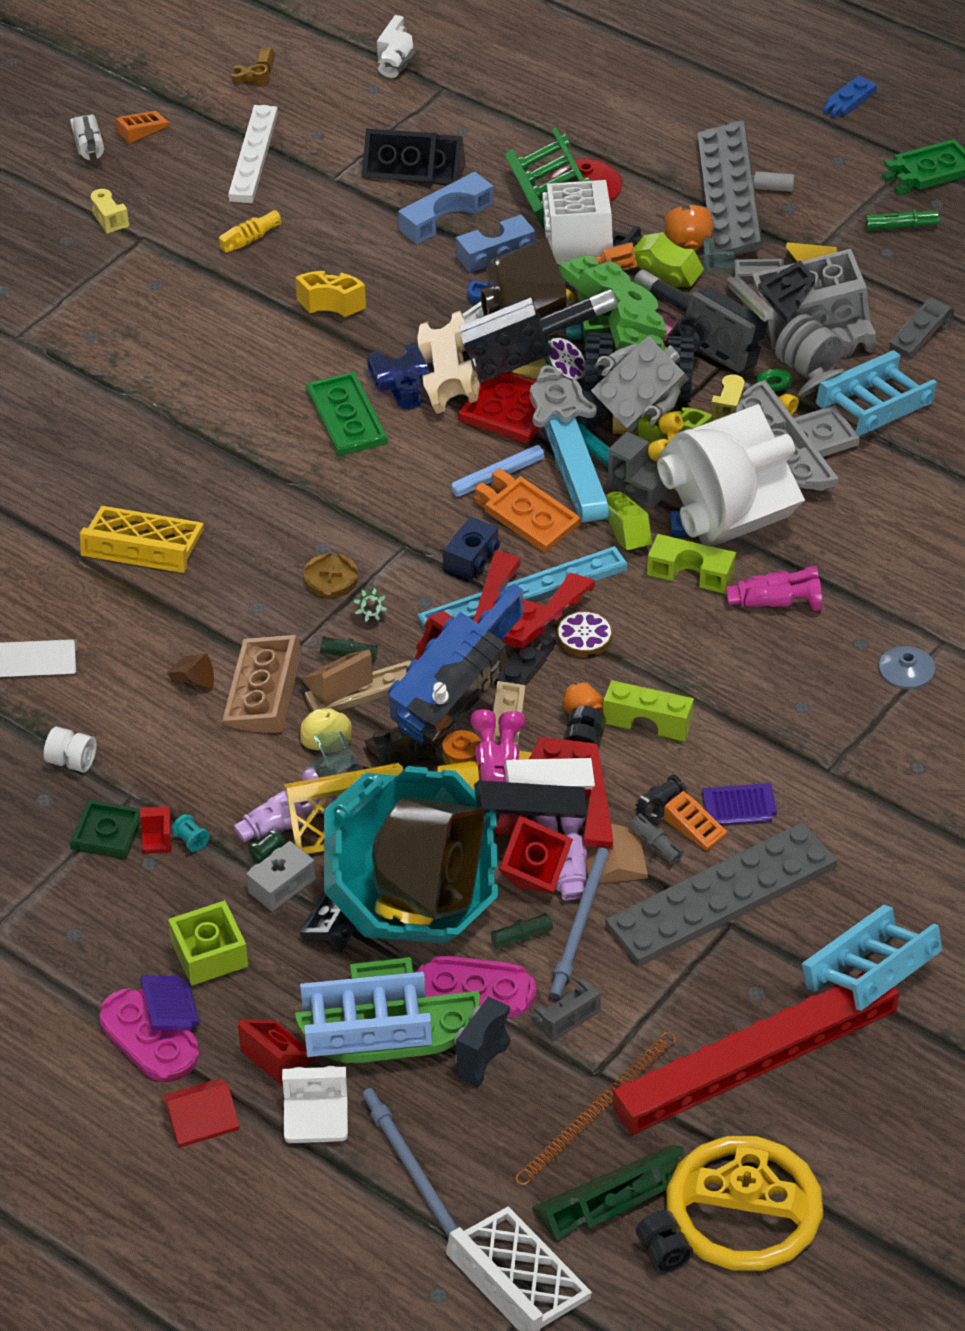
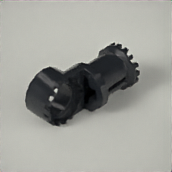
[635,774,687,823]

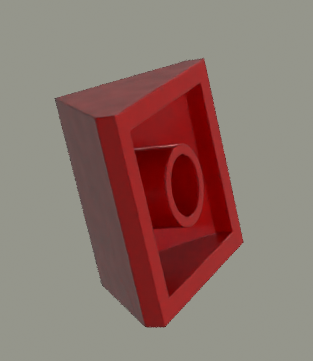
[498,815,573,893]
[238,1019,317,1086]
[161,1078,240,1148]

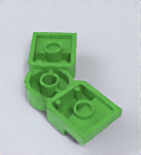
[558,254,667,351]

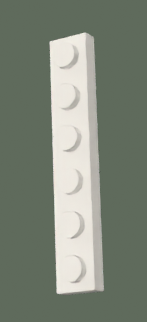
[228,105,278,203]

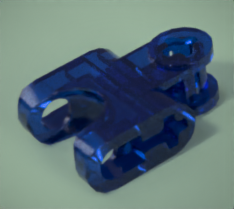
[367,343,429,409]

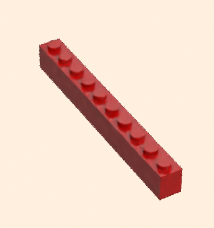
[613,972,899,1136]

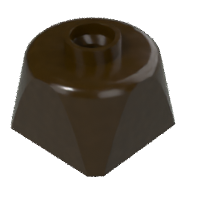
[480,238,567,341]
[372,797,486,919]

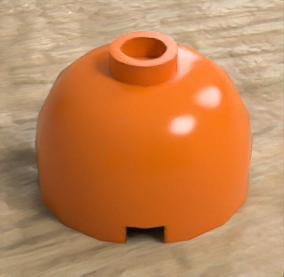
[664,205,713,251]

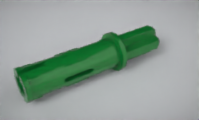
[866,209,940,231]

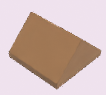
[302,649,373,706]

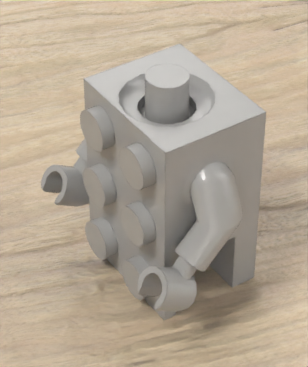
[591,336,689,433]

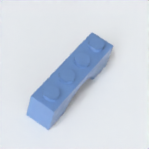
[398,172,493,244]

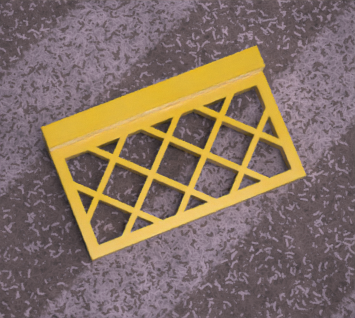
[80,506,204,573]
[284,763,403,854]

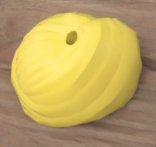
[300,708,352,751]

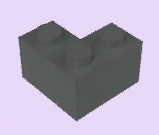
[608,432,670,510]

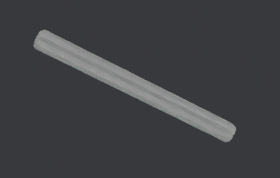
[727,275,775,322]

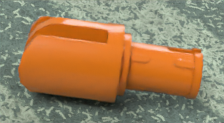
[594,242,638,271]

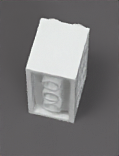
[543,180,613,264]

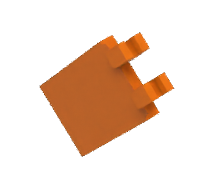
[474,468,581,553]

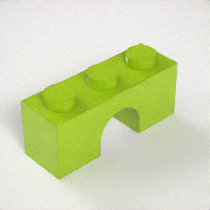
[647,534,736,594]
[603,680,694,742]

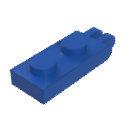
[823,75,877,118]

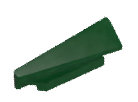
[532,1145,684,1241]

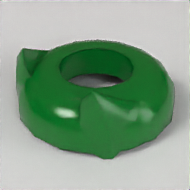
[757,369,792,394]

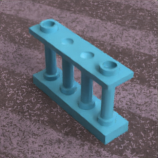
[816,350,937,436]
[802,905,943,1011]

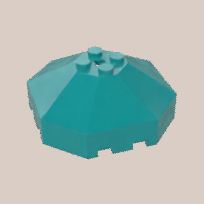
[324,766,498,944]

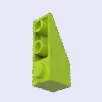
[606,492,652,550]

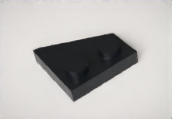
[758,260,815,324]

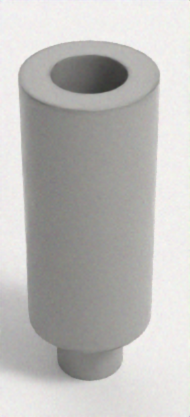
[753,171,794,192]

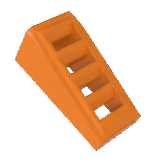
[115,111,169,144]
[664,791,727,851]

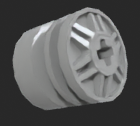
[775,314,844,381]

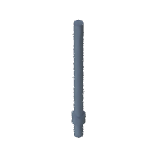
[549,848,609,1000]
[362,1088,457,1238]

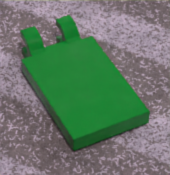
[881,139,965,196]

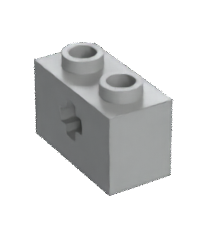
[246,841,316,912]

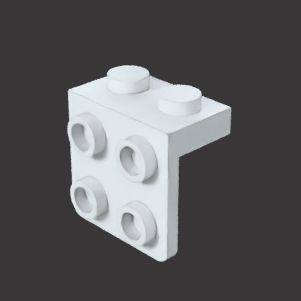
[282,1066,348,1143]

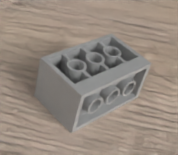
[752,249,871,350]

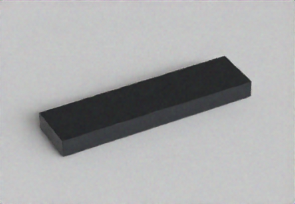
[474,780,588,818]

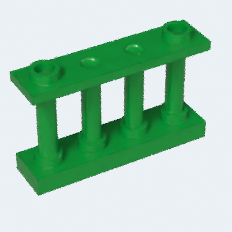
[505,127,590,228]

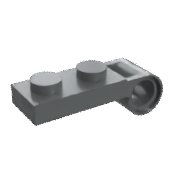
[889,298,954,359]

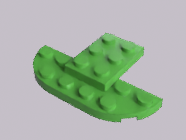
[295,957,480,1063]

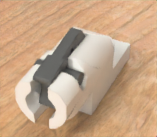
[377,15,416,78]
[70,114,104,160]

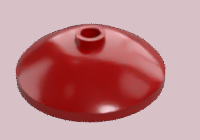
[550,158,622,203]

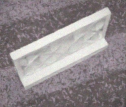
[446,1206,592,1331]

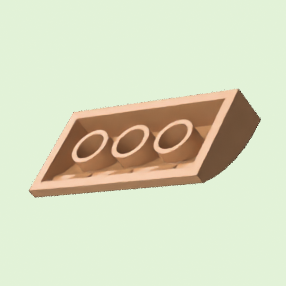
[222,635,302,733]

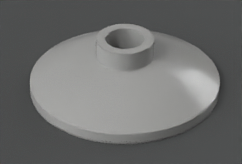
[798,368,845,398]

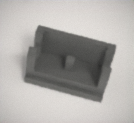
[531,978,601,1042]

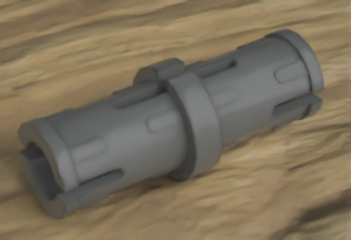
[628,814,684,865]

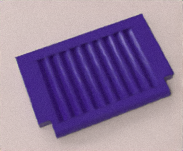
[702,783,777,825]
[140,975,200,1030]

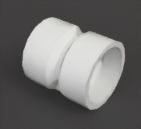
[44,727,97,773]

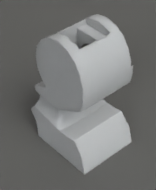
[831,319,876,358]

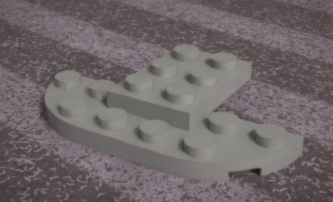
[736,380,860,491]

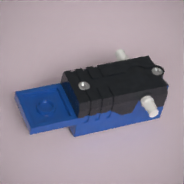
[388,583,524,747]

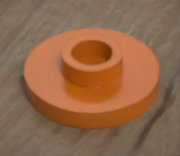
[442,730,481,763]

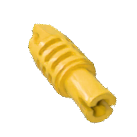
[219,210,282,253]

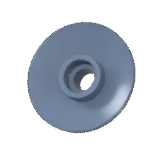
[879,646,935,689]

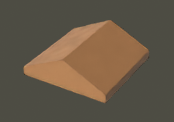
[581,824,648,884]

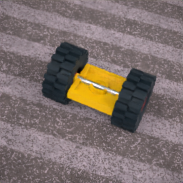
[584,332,694,402]

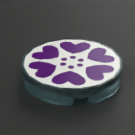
[544,337,586,382]

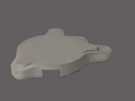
[530,365,597,427]

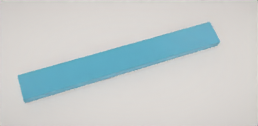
[417,546,627,631]

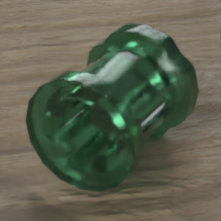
[248,829,286,864]

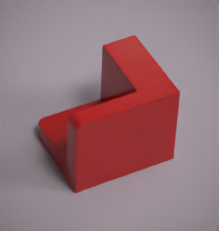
[140,806,172,854]

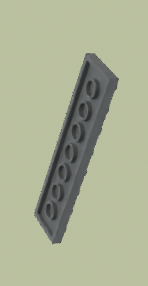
[698,120,763,261]
[605,822,837,967]

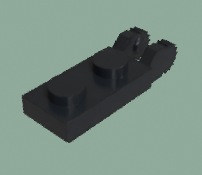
[494,634,556,686]

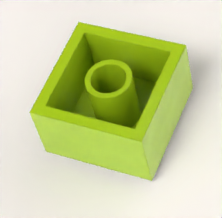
[168,900,248,986]

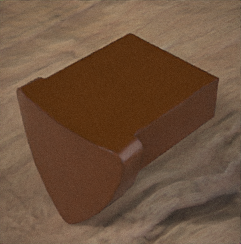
[167,654,214,688]

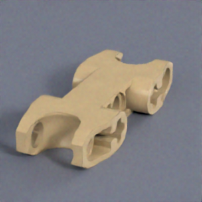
[417,310,480,414]

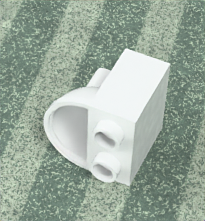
[657,404,805,547]

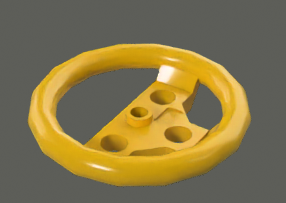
[666,1136,823,1271]

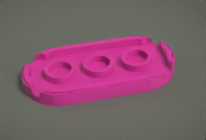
[417,956,536,1018]
[100,988,199,1081]

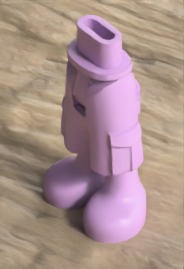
[233,768,335,843]
[531,815,587,901]

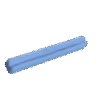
[451,445,544,497]

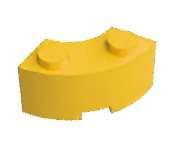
[295,271,366,317]

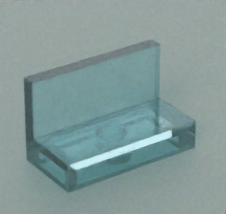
[305,731,357,777]

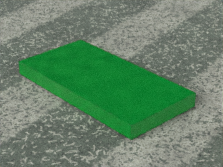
[306,371,388,457]

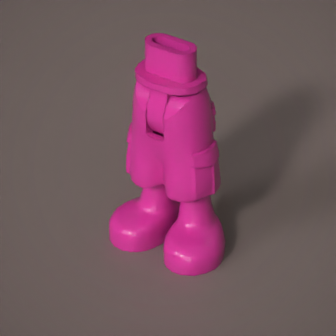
[726,566,822,611]
[471,710,525,782]

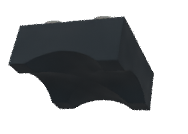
[454,996,510,1087]

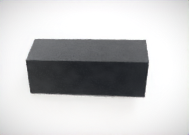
[362,128,466,184]

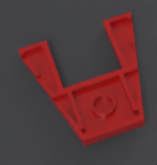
[473,550,595,649]
[495,737,613,849]

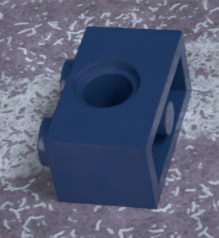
[443,517,500,580]

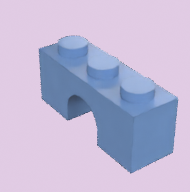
[456,215,535,273]

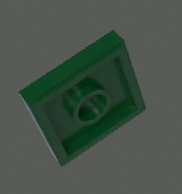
[70,799,141,859]

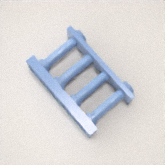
[300,972,432,1057]

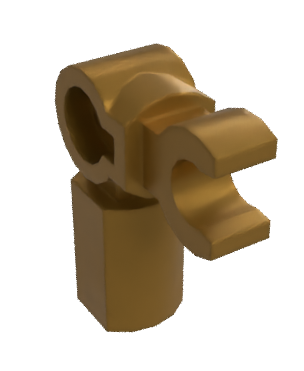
[231,47,275,86]

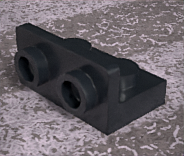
[299,891,356,952]

